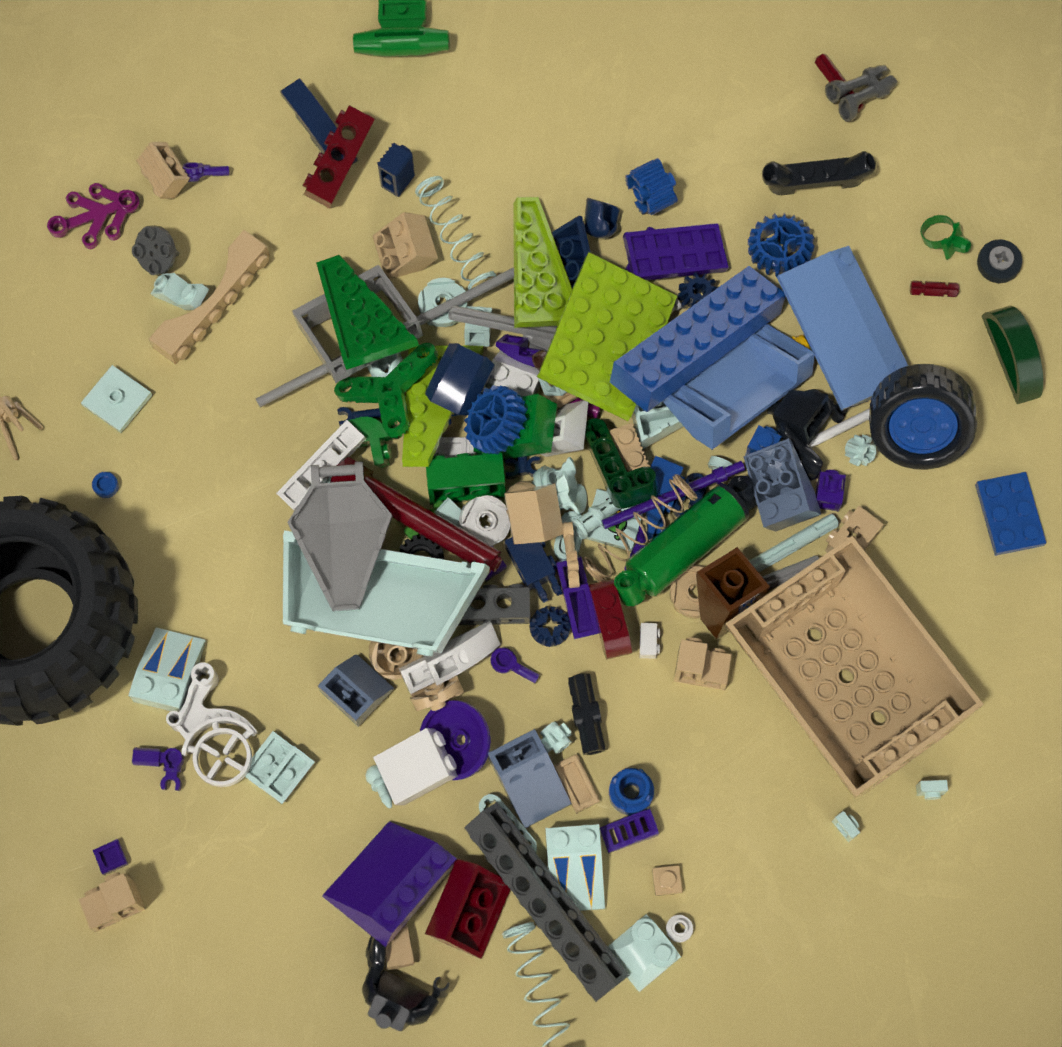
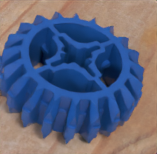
[748,212,814,277]
[464,385,527,455]

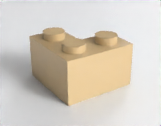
[673,637,731,690]
[79,872,146,932]

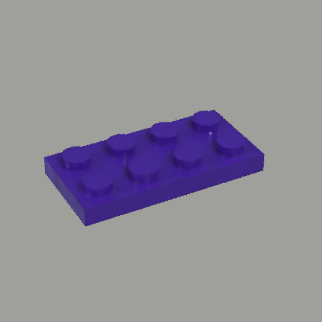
[623,223,729,280]

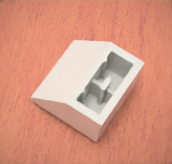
[540,400,588,457]

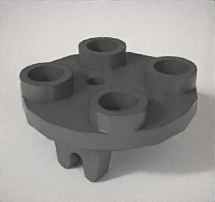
[132,225,180,275]

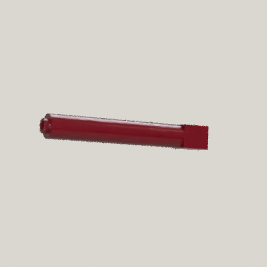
[330,457,503,574]

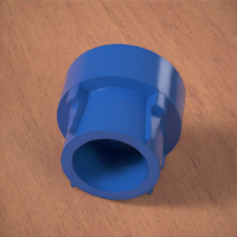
[609,768,654,816]

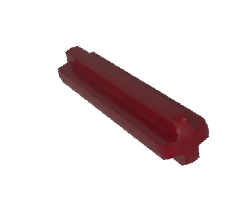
[815,53,864,112]

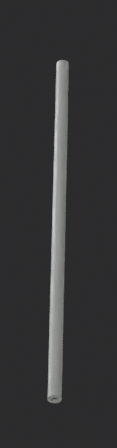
[256,267,514,407]

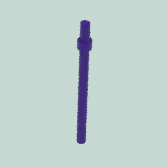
[601,461,745,529]

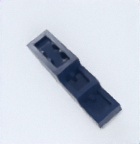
[280,78,358,165]

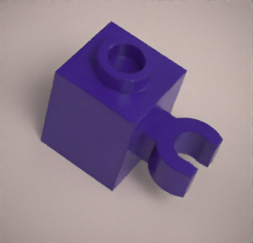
[815,470,846,512]

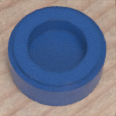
[92,472,119,498]

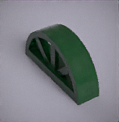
[982,306,1043,405]

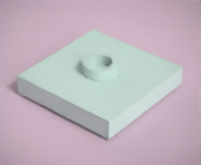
[81,365,152,433]

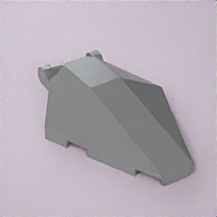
[287,462,392,612]

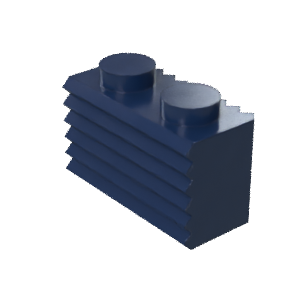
[377,143,415,197]

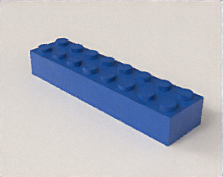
[610,266,785,412]

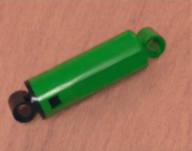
[614,475,757,606]

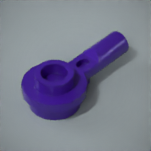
[182,162,229,182]
[490,648,539,683]

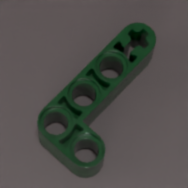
[585,418,658,509]

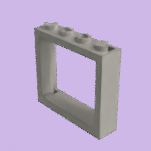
[292,265,424,383]

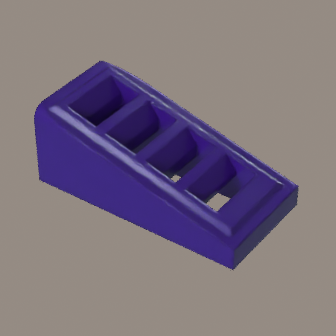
[599,809,659,853]

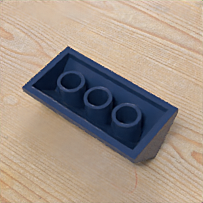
[551,216,591,289]

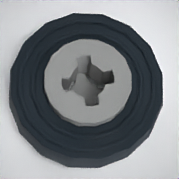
[977,239,1023,284]

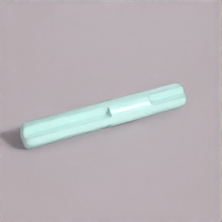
[749,514,839,573]

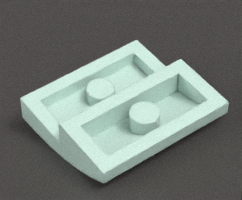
[245,731,315,804]

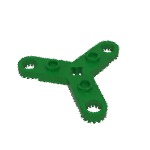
[334,343,439,438]

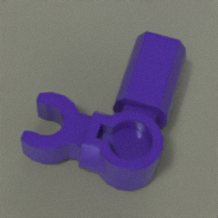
[132,747,184,791]

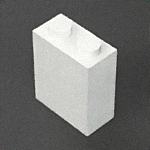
[373,728,458,805]

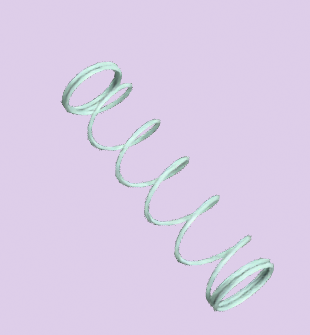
[415,176,497,290]
[502,922,570,1047]

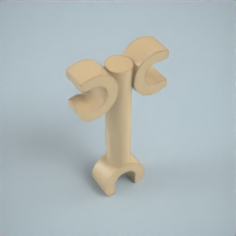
[562,522,580,588]

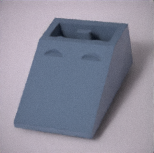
[743,438,821,532]
[488,729,572,828]

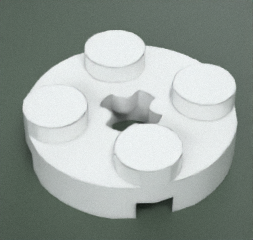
[458,495,510,546]

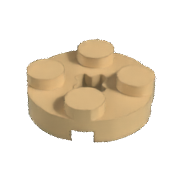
[670,566,704,618]
[410,675,464,711]

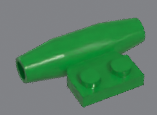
[353,0,450,57]

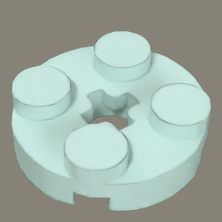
[418,278,468,327]

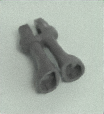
[825,65,898,122]

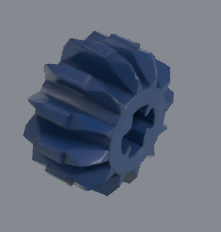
[677,272,718,309]

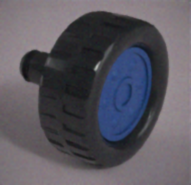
[869,364,977,470]

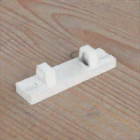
[276,420,367,511]

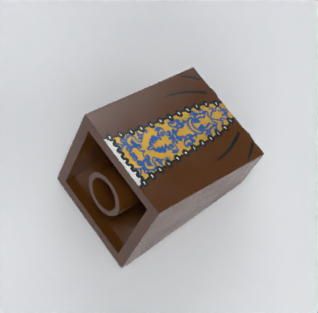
[696,547,770,639]

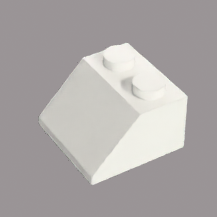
[486,350,541,397]

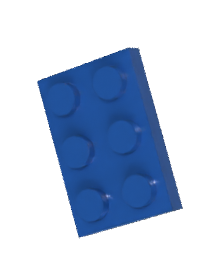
[975,472,1046,556]

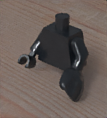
[767,389,847,481]
[362,936,449,1031]

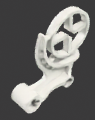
[166,662,258,787]

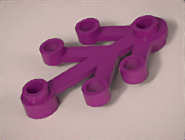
[47,183,140,249]

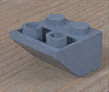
[318,654,394,727]

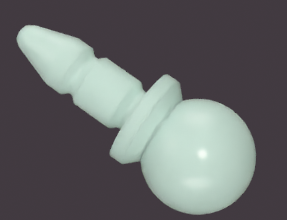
[365,765,392,808]

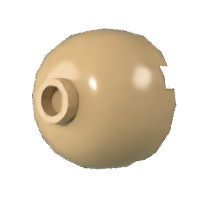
[368,641,422,680]

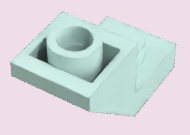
[151,273,209,310]

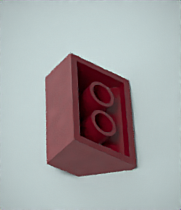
[425,859,511,959]

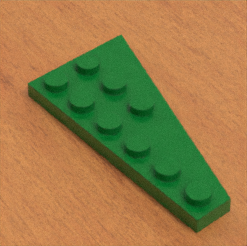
[316,255,419,370]

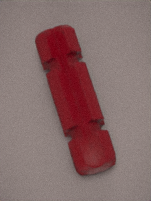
[910,280,959,297]

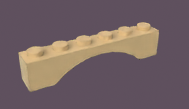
[149,230,270,365]

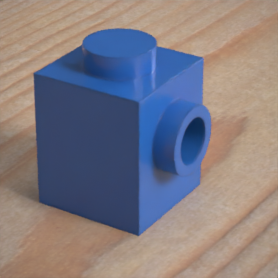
[745,425,781,456]

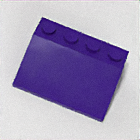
[322,821,457,947]

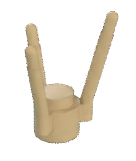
[0,396,43,460]

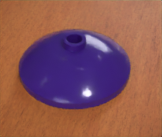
[420,700,491,780]

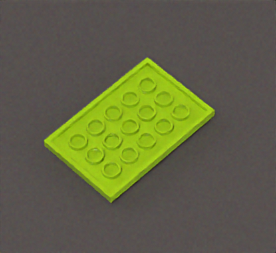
[537,252,677,421]

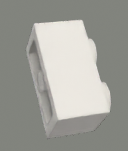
[639,623,660,659]

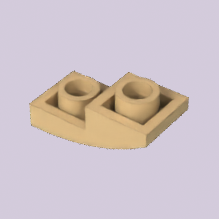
[385,923,414,970]

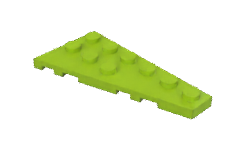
[513,197,572,328]

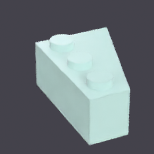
[632,401,683,449]

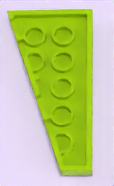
[402,345,483,467]

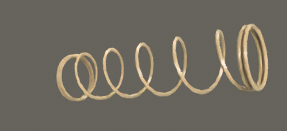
[582,474,698,582]

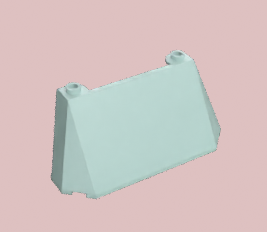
[283,530,490,657]

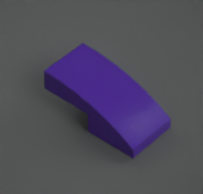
[496,334,540,367]

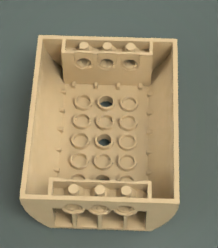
[725,536,984,799]

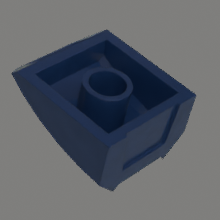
[425,343,495,415]

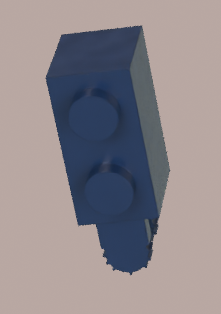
[504,537,563,603]

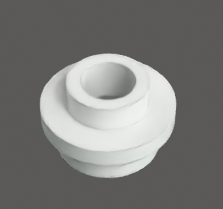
[666,915,693,943]

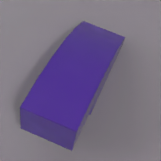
[555,555,599,639]

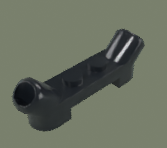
[762,151,876,195]

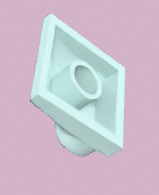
[608,914,681,992]

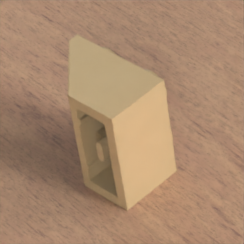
[373,212,438,279]

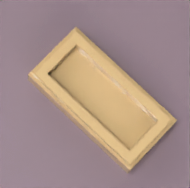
[553,754,600,814]

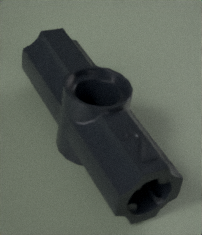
[568,673,605,755]

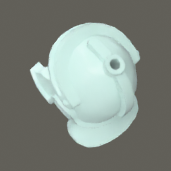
[532,457,587,516]

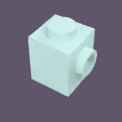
[464,306,492,347]

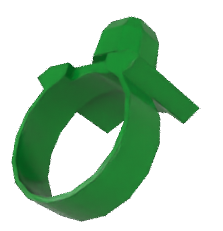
[920,215,971,260]

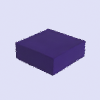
[93,839,129,875]

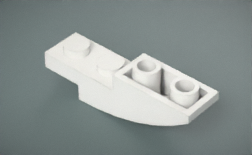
[399,621,500,694]

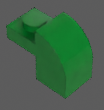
[348,417,395,468]

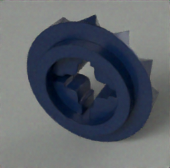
[529,606,571,647]

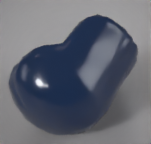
[583,198,620,239]

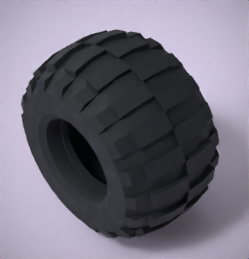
[0,496,138,726]

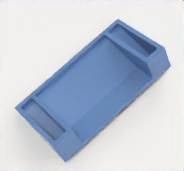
[777,246,908,410]
[663,324,815,450]

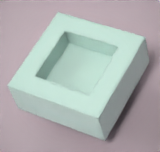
[916,780,948,800]
[832,811,860,843]

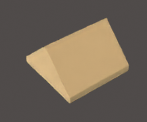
[504,483,563,544]

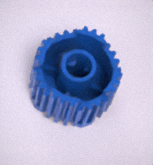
[625,158,678,215]

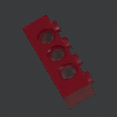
[302,105,375,209]

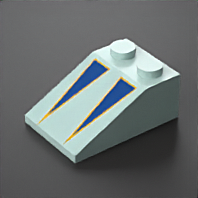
[128,628,206,712]
[545,824,605,911]

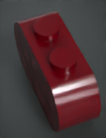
[588,579,632,660]

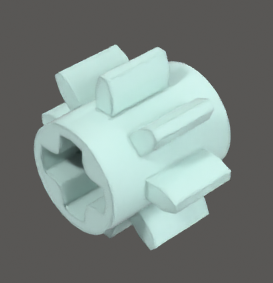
[845,434,876,466]
[540,721,572,754]

